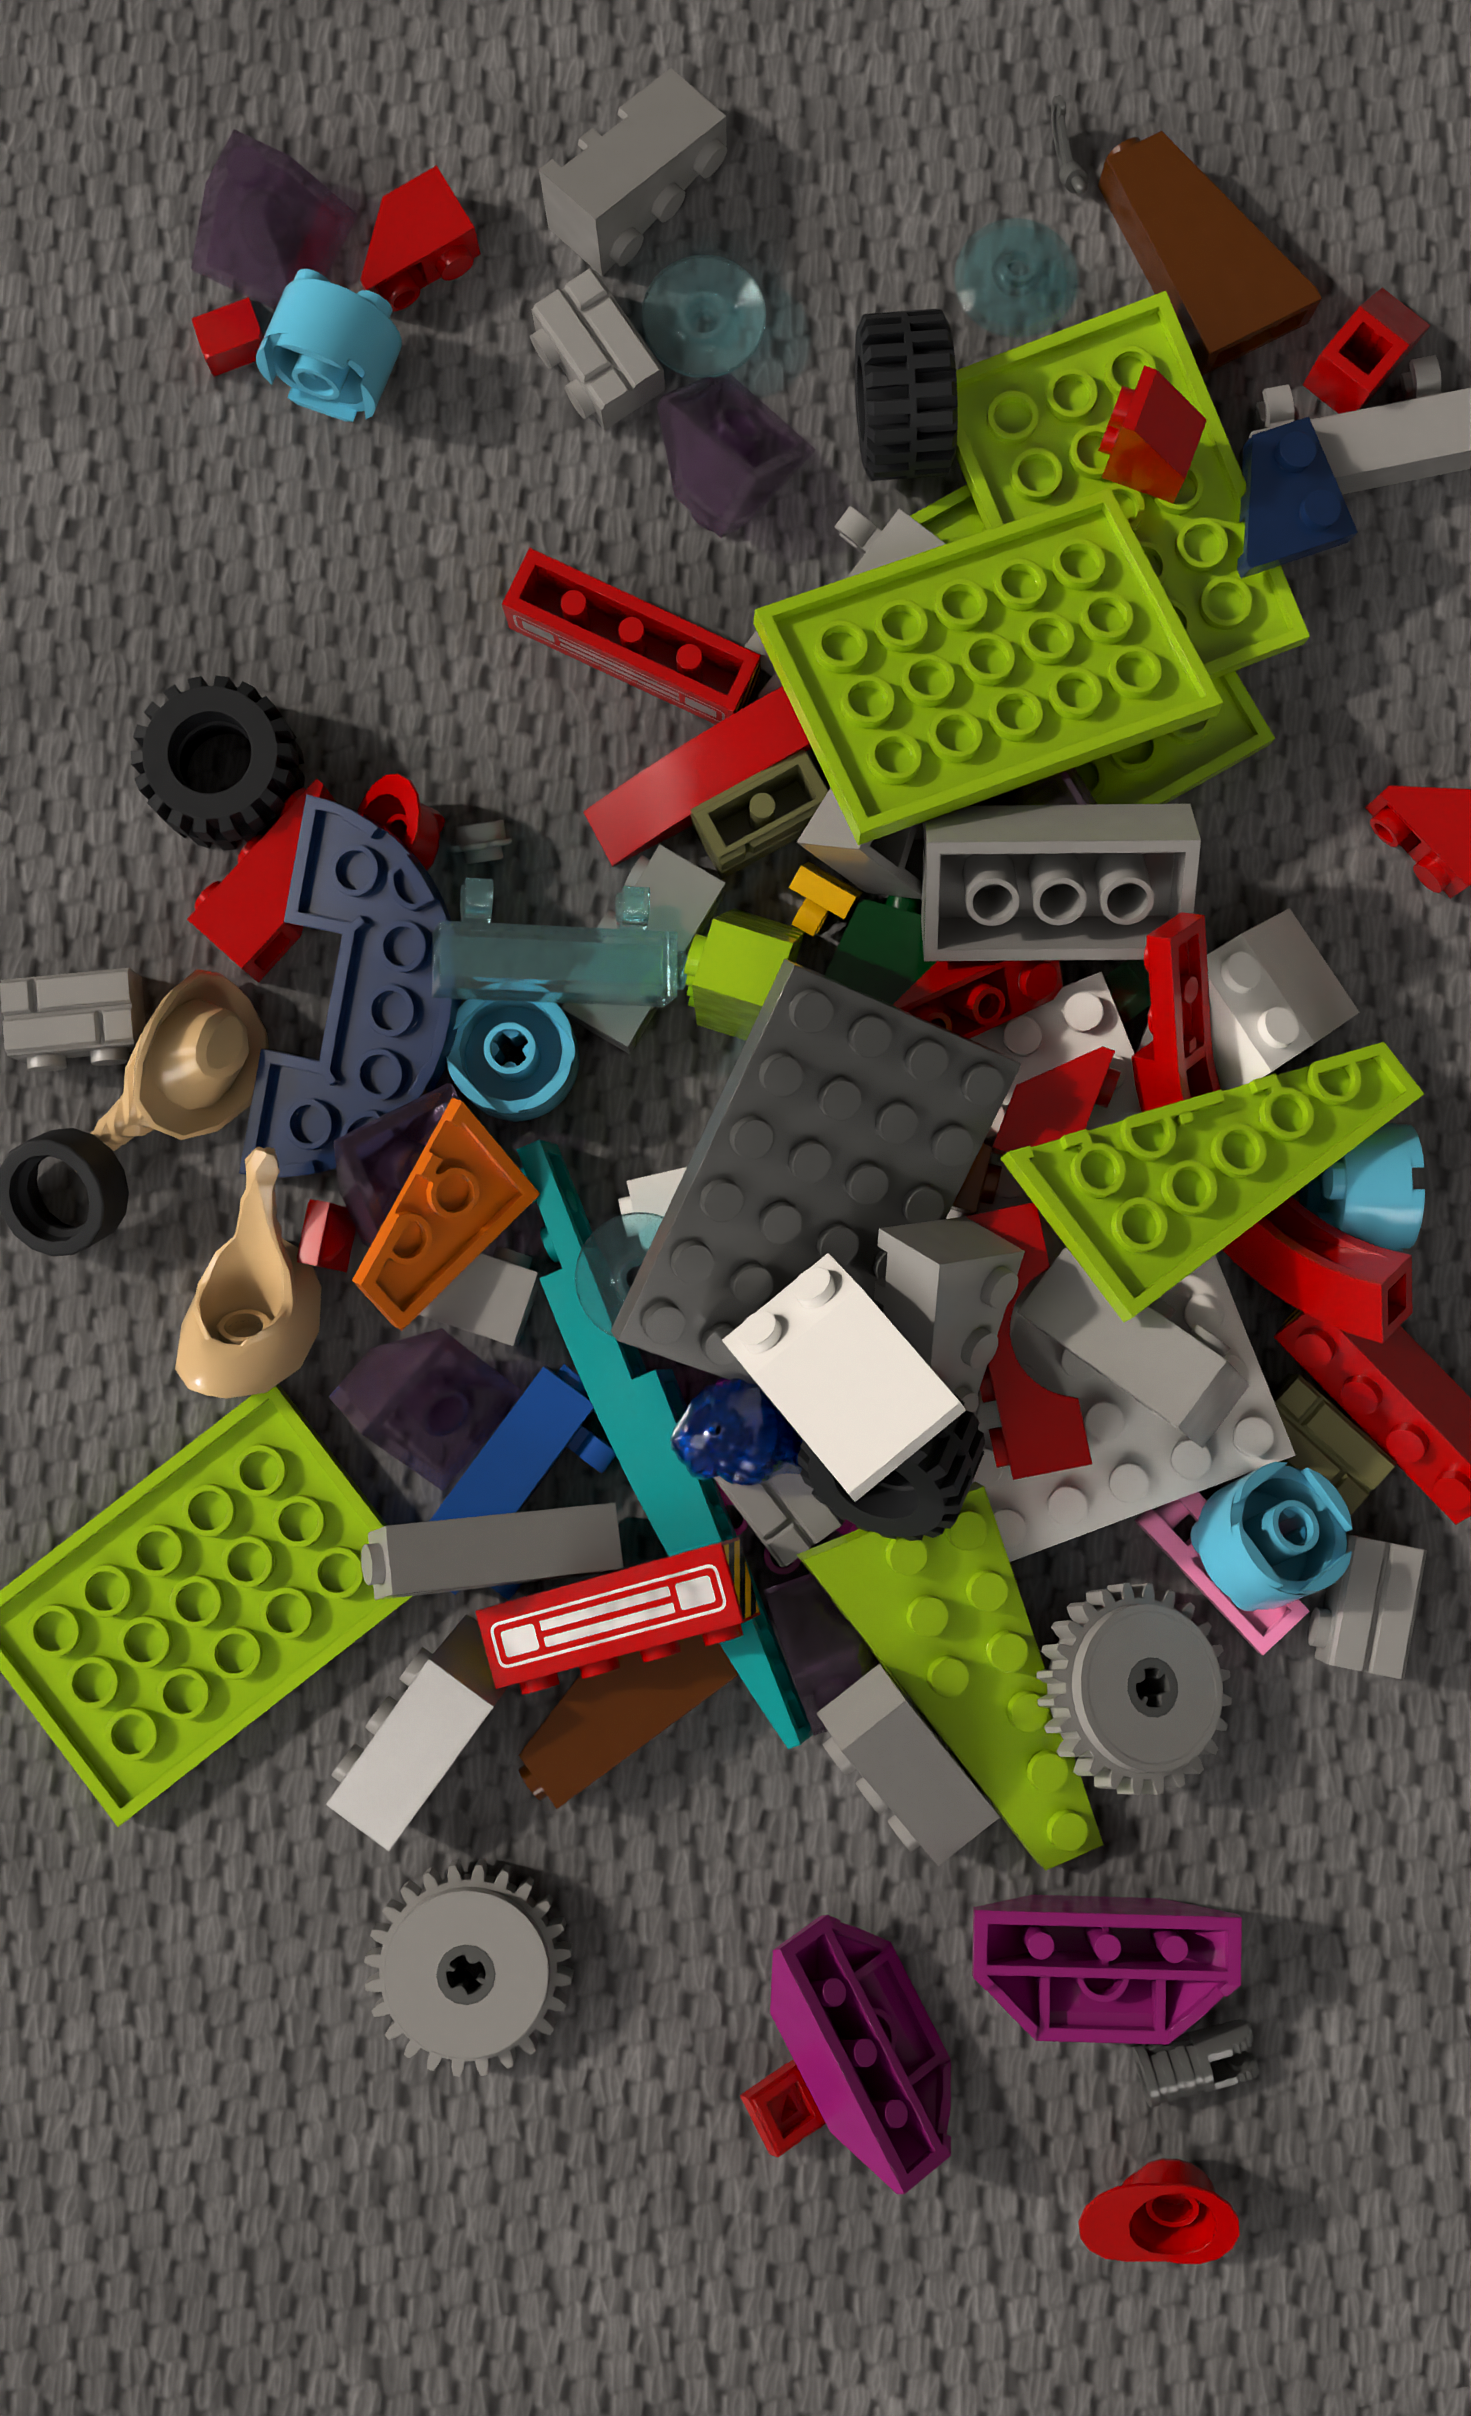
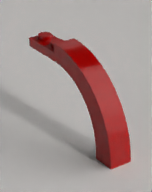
[1131,912,1413,1343]

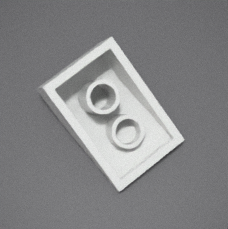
[1207,908,1360,1091]
[722,1253,966,1502]

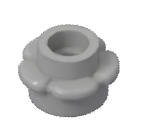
[450,820,512,864]

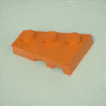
[352,1097,540,1331]

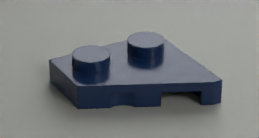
[1237,417,1358,579]

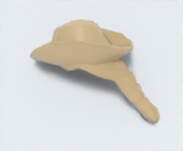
[90,969,269,1151]
[175,1146,321,1399]

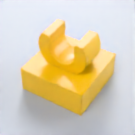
[789,862,863,937]

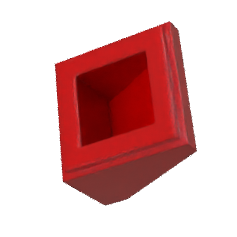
[191,297,264,377]

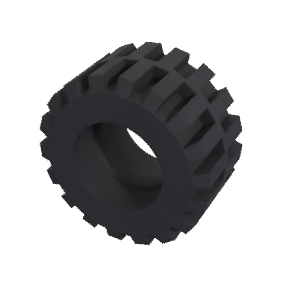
[855,308,958,481]
[131,675,305,850]
[798,1393,985,1541]

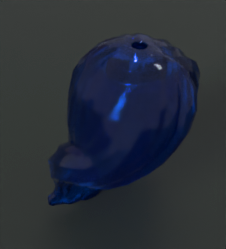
[670,1377,803,1485]

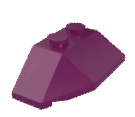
[972,1895,1242,2045]
[770,1915,951,2195]

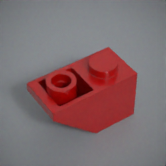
[360,165,481,312]
[1303,287,1431,414]
[1098,365,1207,503]
[1365,785,1471,899]
[992,1046,1121,1156]

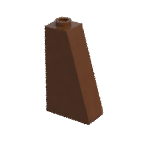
[1098,131,1322,376]
[518,1634,739,1809]

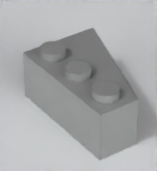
[539,68,727,276]

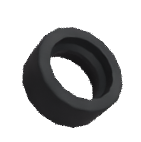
[0,1128,129,1257]

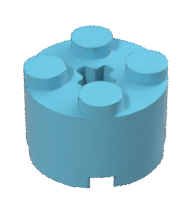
[256,269,402,422]
[446,986,580,1122]
[1300,1123,1425,1251]
[1190,1462,1353,1611]

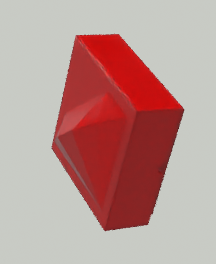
[296,1199,359,1273]
[740,2060,826,2158]

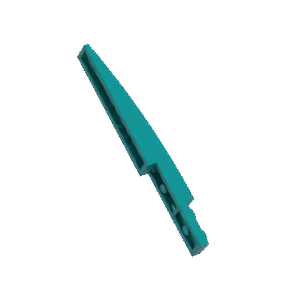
[516,1139,814,1749]

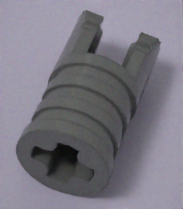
[1132,2019,1260,2108]

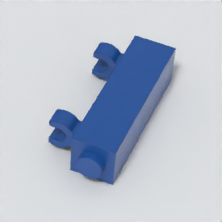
[429,1364,616,1600]

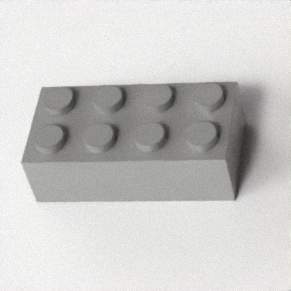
[921,804,1201,961]

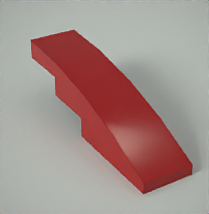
[583,686,812,867]

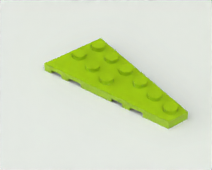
[1000,1042,1424,1323]
[796,1482,1103,1871]

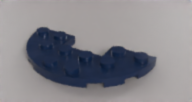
[239,794,462,1178]

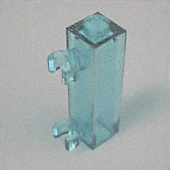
[432,878,687,1007]

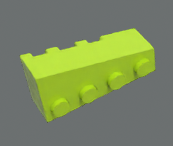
[684,908,805,1040]

